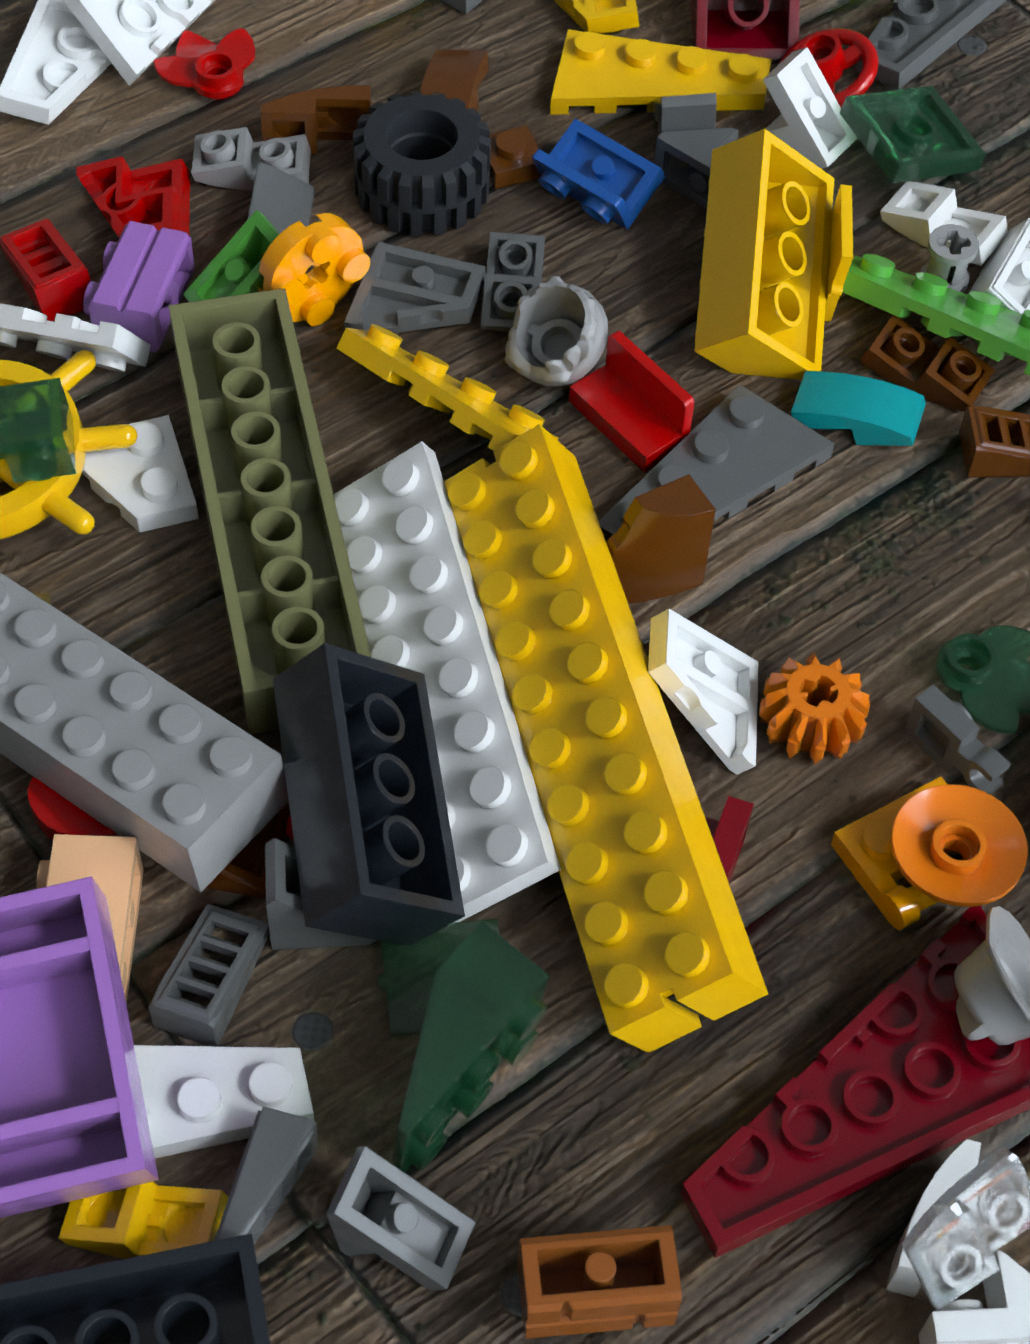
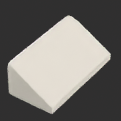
[968,218,1030,314]

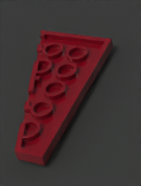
[680,906,1030,1258]

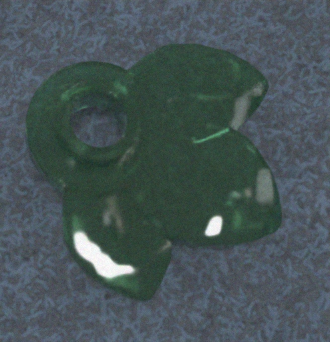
[935,625,1030,734]

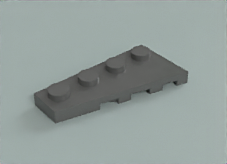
[856,0,1006,90]
[599,385,834,543]

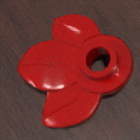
[154,28,256,100]

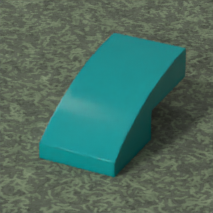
[791,371,926,446]

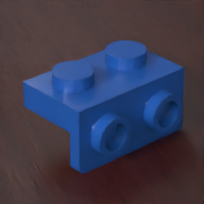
[531,118,665,230]

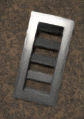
[148,903,270,1046]
[214,1106,318,1245]

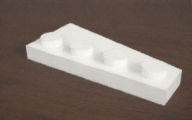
[64,0,215,86]
[134,1045,314,1159]

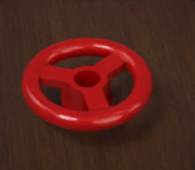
[779,28,879,108]

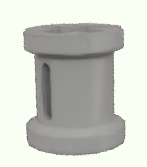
[920,224,979,292]

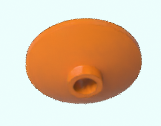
[891,784,1028,907]

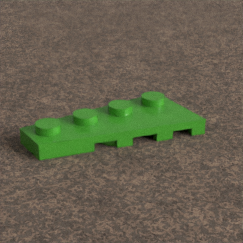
[843,254,1030,376]

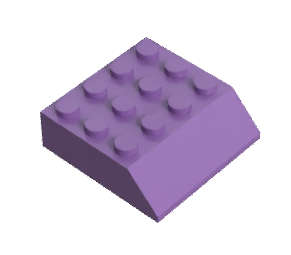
[0,876,159,1218]

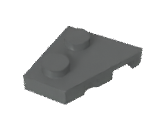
[344,242,485,333]

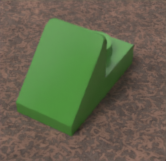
[183,210,280,302]

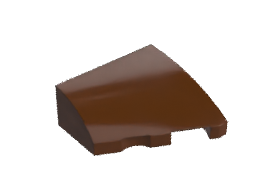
[607,474,716,604]

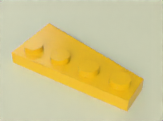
[336,324,558,451]

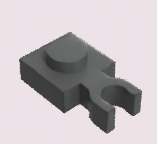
[904,684,1011,794]

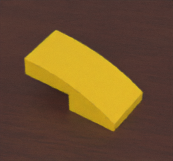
[59,1181,229,1259]

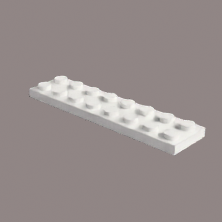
[333,442,561,928]

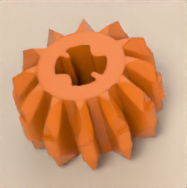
[759,652,870,765]

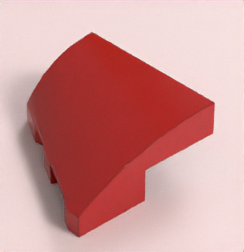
[76,156,190,238]

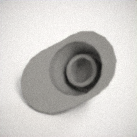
[954,906,1030,1045]

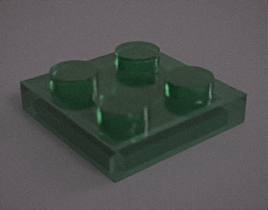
[840,86,986,183]

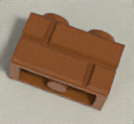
[517,1225,682,1339]

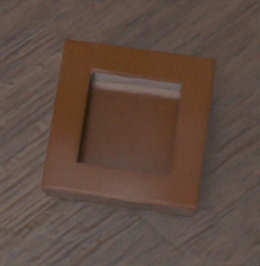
[489,125,541,189]

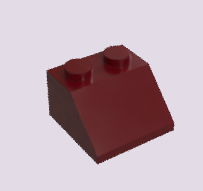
[691,0,800,60]

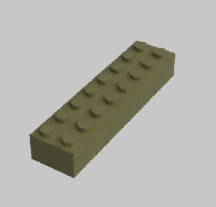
[168,288,371,734]

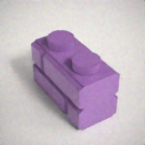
[83,221,195,353]

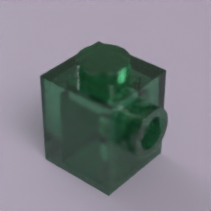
[0,378,76,483]

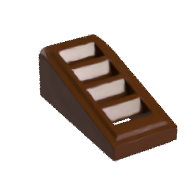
[959,406,1030,477]

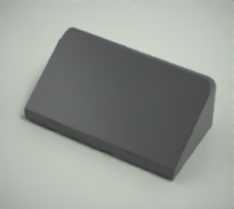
[248,162,315,233]

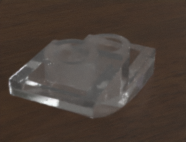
[901,1147,1030,1310]

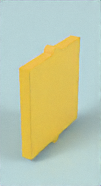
[825,184,853,322]

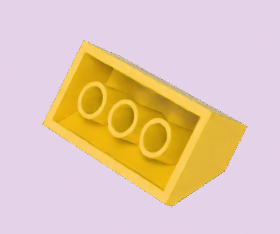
[694,128,834,380]

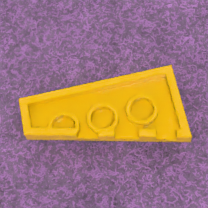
[550,29,772,115]

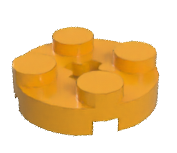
[257,213,371,326]

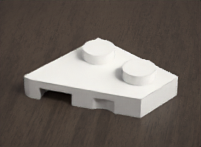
[82,415,199,533]
[648,609,759,775]

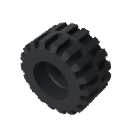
[353,91,491,236]

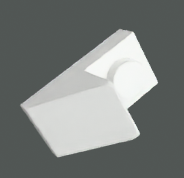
[763,47,857,169]
[918,1250,1030,1344]

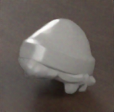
[505,276,608,387]

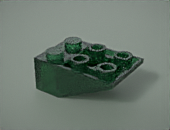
[391,922,549,1173]

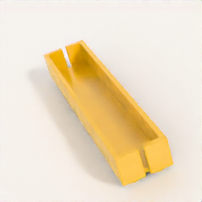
[444,424,768,1053]

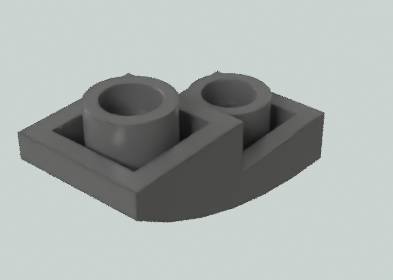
[481,232,545,332]

